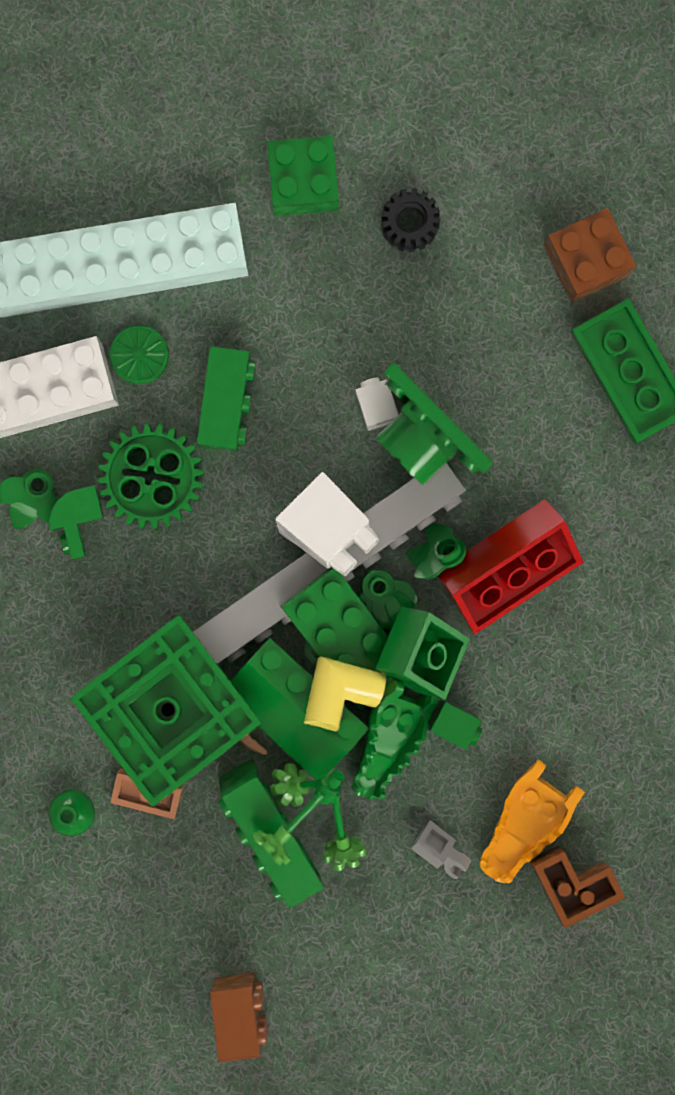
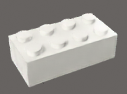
[0,336,119,438]

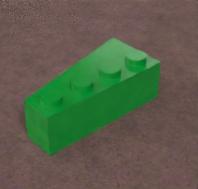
[218,758,324,909]

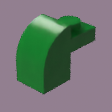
[49,485,104,560]

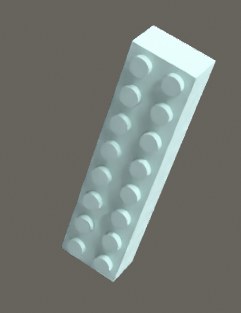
[0,203,248,318]

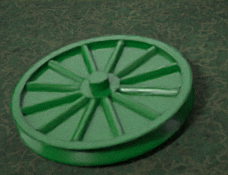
[110,325,169,384]

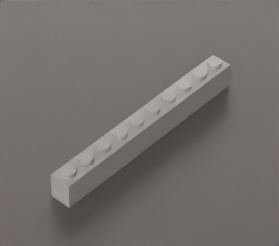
[194,463,466,664]

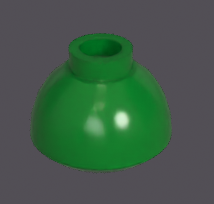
[48,790,95,837]

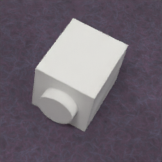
[356,377,398,431]

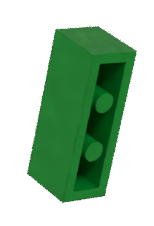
[197,346,256,453]

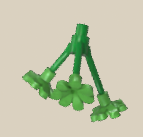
[253,763,367,871]

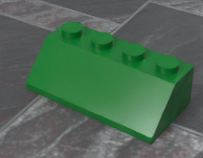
[231,638,369,780]

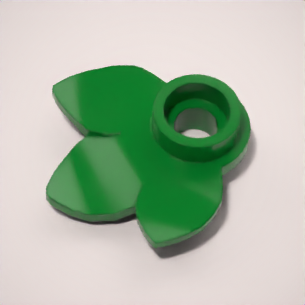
[0,468,58,529]
[405,524,466,580]
[358,569,418,632]

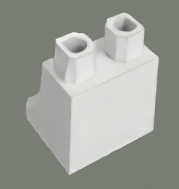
[275,472,379,576]

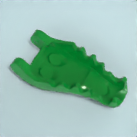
[352,679,440,799]

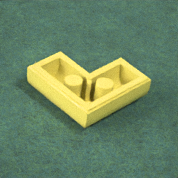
[304,657,386,732]

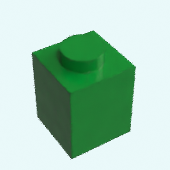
[428,701,483,750]

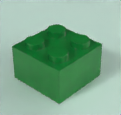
[267,136,339,216]
[375,607,470,700]

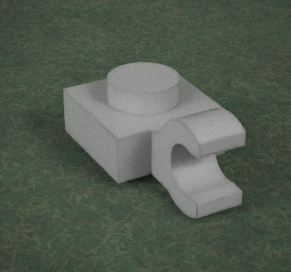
[411,820,471,880]

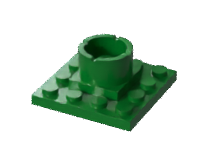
[376,362,493,485]
[70,615,262,808]

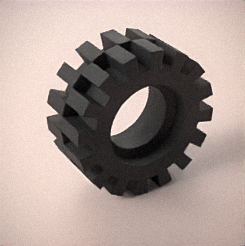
[381,188,440,252]

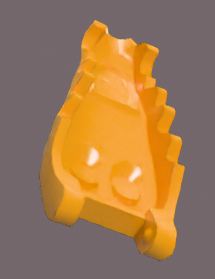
[479,759,585,884]

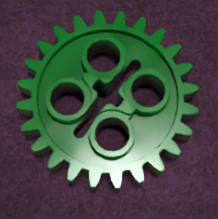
[97,423,205,531]

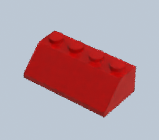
[437,499,584,634]

